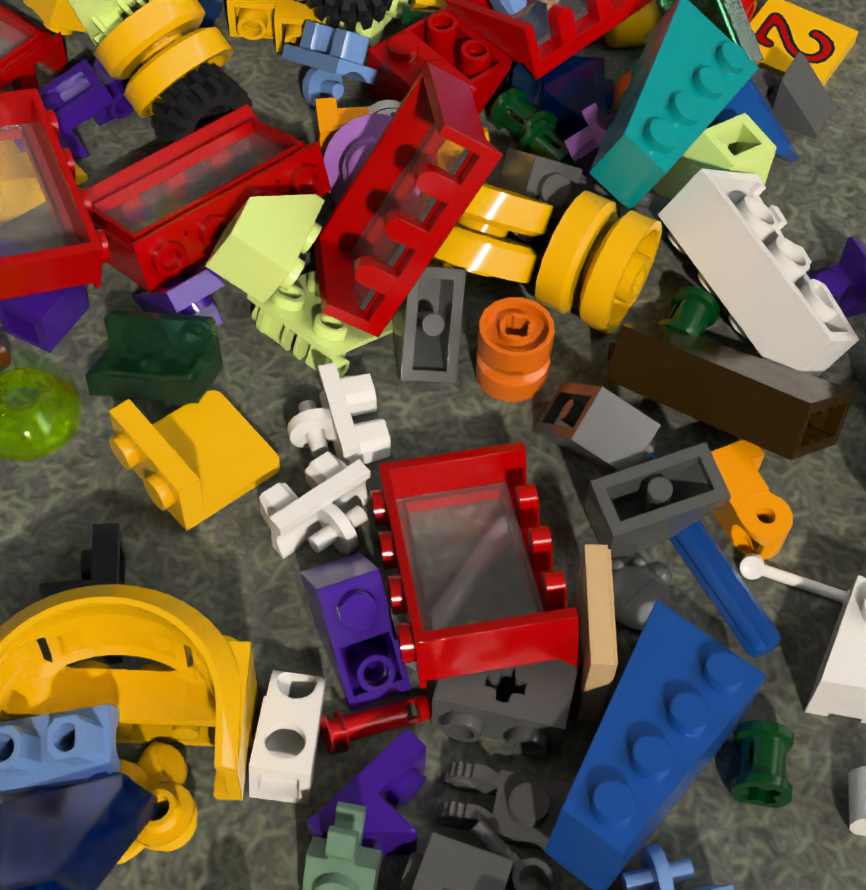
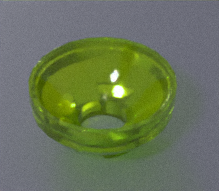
[0,367,81,461]

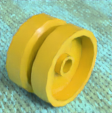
[94,0,234,119]
[418,173,554,283]
[535,190,662,335]

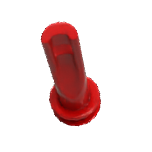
[320,694,432,755]

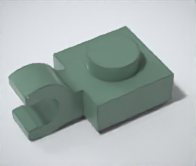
[302,801,382,890]

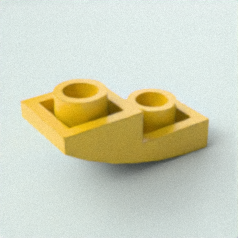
[226,0,325,53]

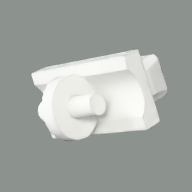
[287,362,391,466]
[259,451,371,559]

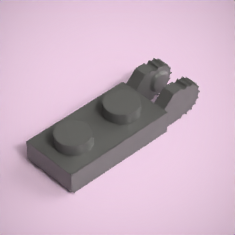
[436,761,573,851]

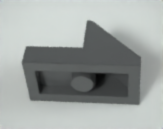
[751,52,835,139]

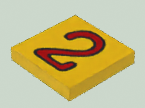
[734,0,859,86]

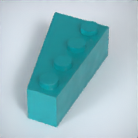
[589,0,759,211]

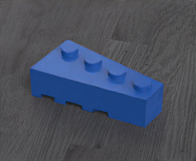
[544,600,767,890]

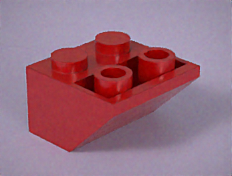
[368,7,512,115]

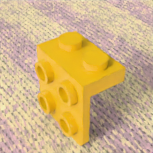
[109,390,280,532]

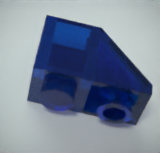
[540,56,615,140]
[0,772,158,890]

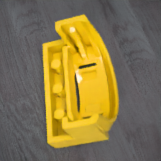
[0,584,259,801]

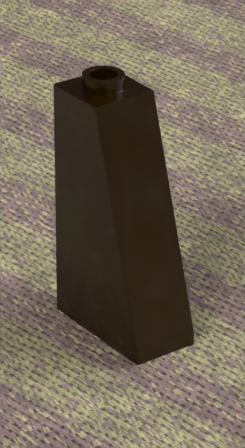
[605,321,855,460]

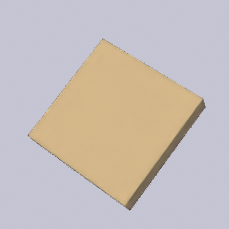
[572,544,618,721]

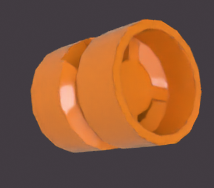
[475,297,555,402]

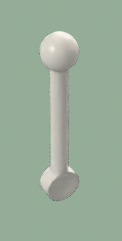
[740,553,851,604]

